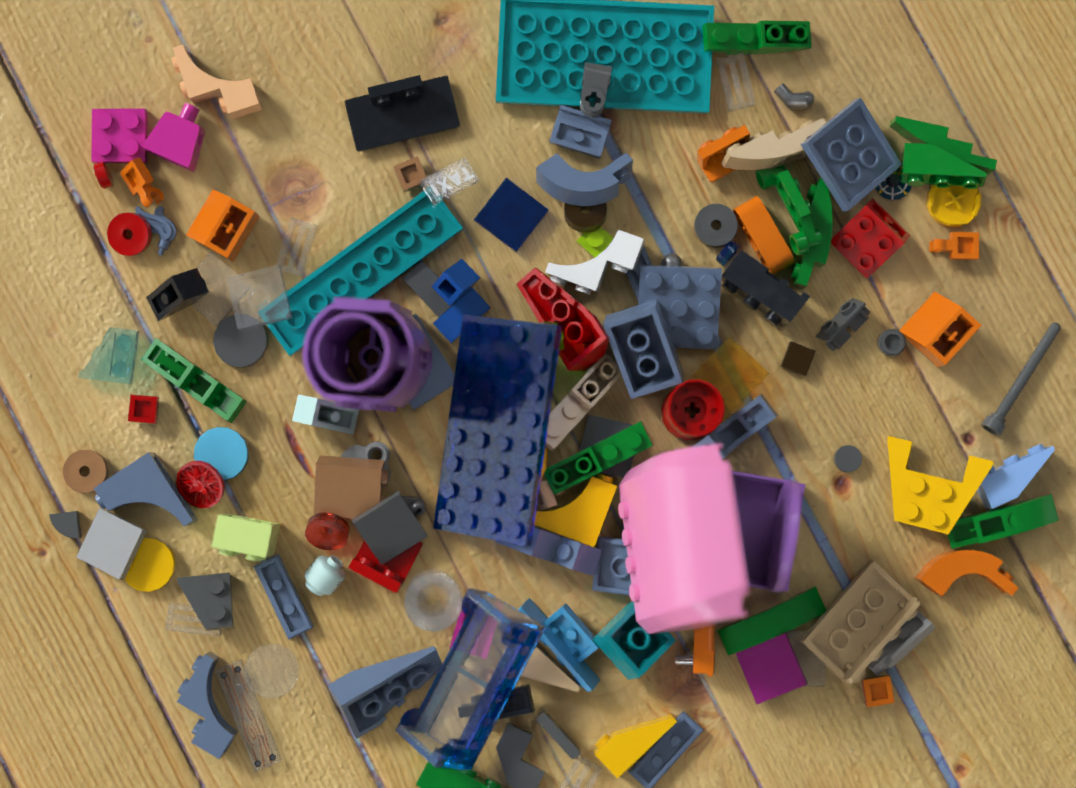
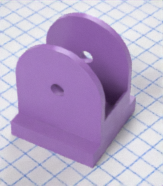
[731,471,805,593]

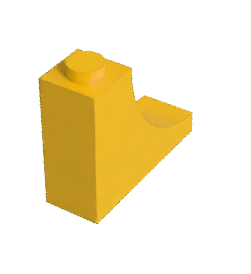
[518,473,617,547]

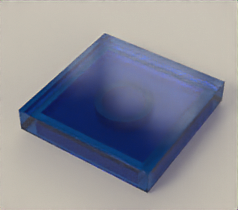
[474,178,549,253]

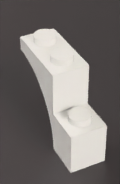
[545,230,645,295]

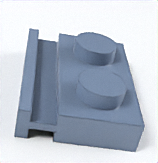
[549,105,612,159]

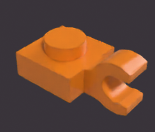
[120,157,164,208]
[929,232,979,260]

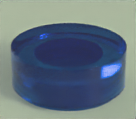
[716,240,741,267]

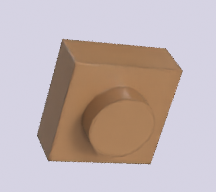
[393,156,429,193]

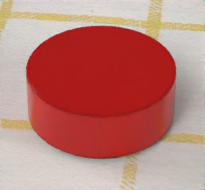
[93,161,114,189]

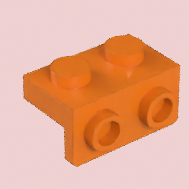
[697,125,750,183]

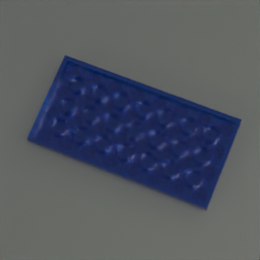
[433,314,562,546]

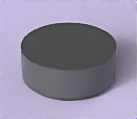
[877,329,906,356]
[833,445,862,472]

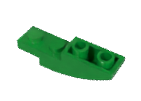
[703,20,812,55]
[791,178,833,289]
[544,421,654,495]
[948,494,1059,549]

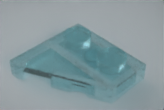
[78,327,139,384]

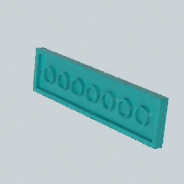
[258,186,463,357]

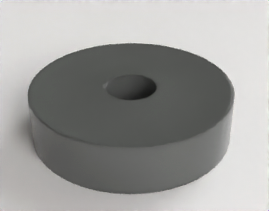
[694,204,738,248]

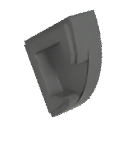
[49,511,82,538]

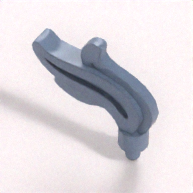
[135,206,177,256]

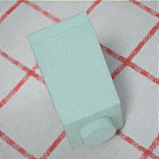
[292,395,359,435]

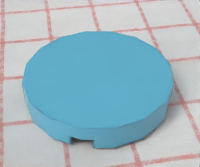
[194,427,249,481]

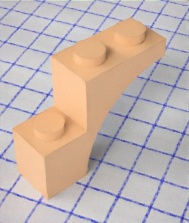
[171,45,263,119]

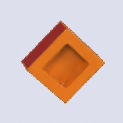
[861,675,895,707]

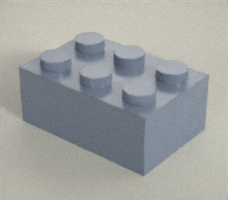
[603,299,684,399]

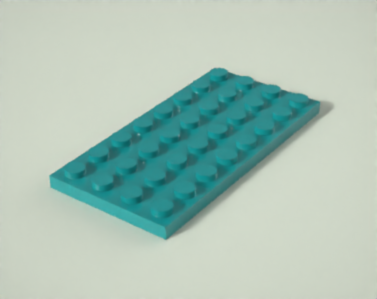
[495,0,715,114]

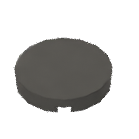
[213,314,268,368]

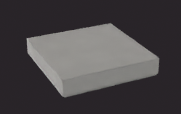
[77,508,147,580]

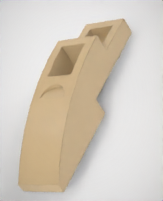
[721,118,826,170]
[532,353,622,451]

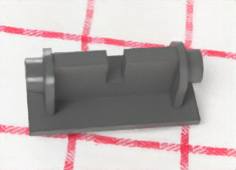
[816,298,870,351]

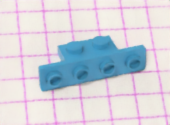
[518,598,600,692]

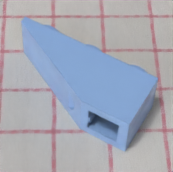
[977,444,1055,509]

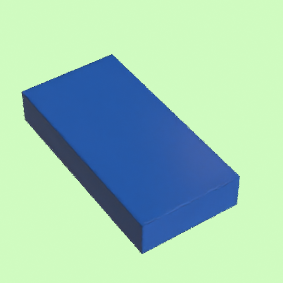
[433,288,491,344]

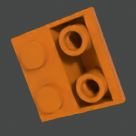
[186,189,260,262]
[899,292,982,367]

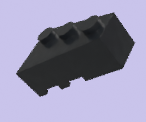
[721,250,810,328]

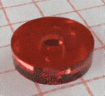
[305,512,350,550]

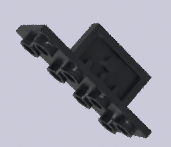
[345,75,460,152]

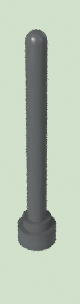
[981,322,1061,436]

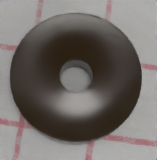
[564,202,607,233]

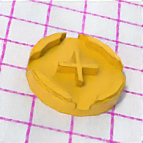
[926,185,981,228]
[124,538,176,592]

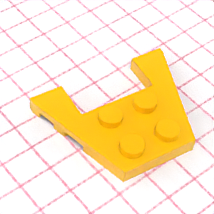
[887,436,995,534]

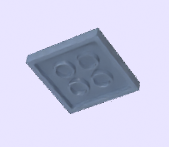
[800,98,902,211]
[638,265,722,349]

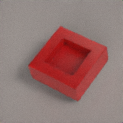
[128,394,160,424]

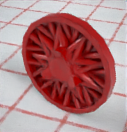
[176,460,225,508]

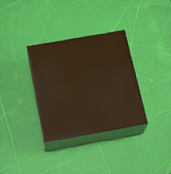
[780,341,816,376]

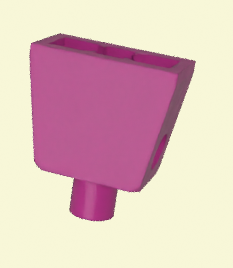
[142,103,205,172]

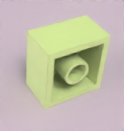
[212,514,280,562]

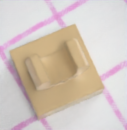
[533,479,565,511]

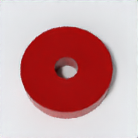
[107,212,152,256]

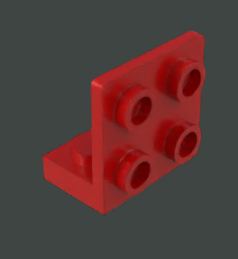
[831,198,911,278]
[348,540,423,593]

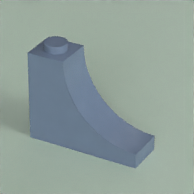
[93,452,198,526]

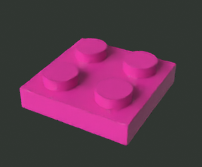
[91,109,148,164]

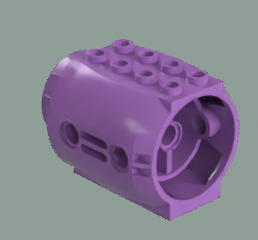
[303,297,432,412]

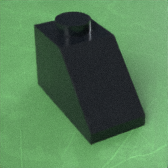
[146,268,209,321]

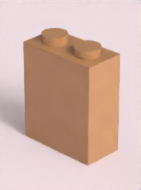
[314,455,389,519]

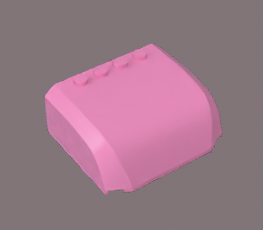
[618,444,748,634]

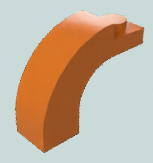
[915,549,1019,596]

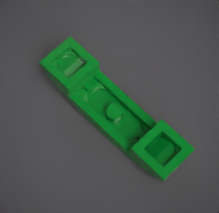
[717,586,826,656]

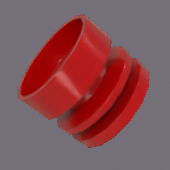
[661,379,725,441]

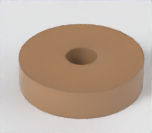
[63,450,109,493]

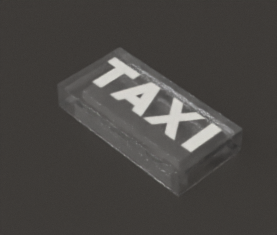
[420,158,479,205]

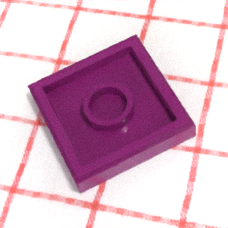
[736,633,808,704]

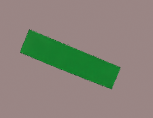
[889,116,997,175]
[140,338,247,423]

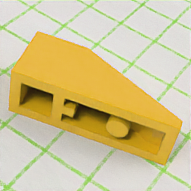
[594,714,677,779]

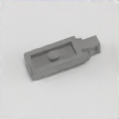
[868,611,935,676]

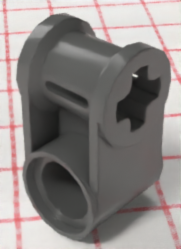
[580,62,612,118]

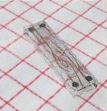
[215,659,282,772]

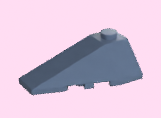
[327,646,443,739]

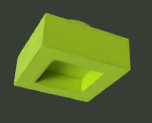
[576,227,614,258]

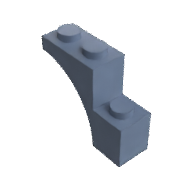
[495,517,602,576]
[177,652,238,759]

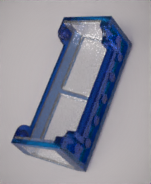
[396,588,546,770]

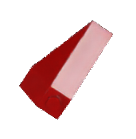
[516,268,610,371]

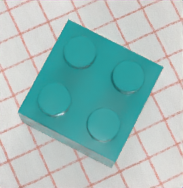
[592,601,676,680]

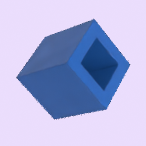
[432,259,480,306]

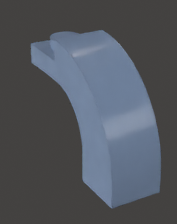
[536,153,633,206]
[692,394,778,459]

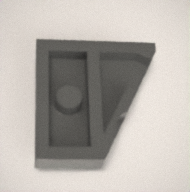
[177,573,234,631]

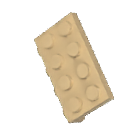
[800,560,921,684]

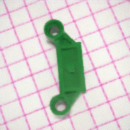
[755,165,823,255]

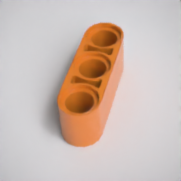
[733,196,795,275]

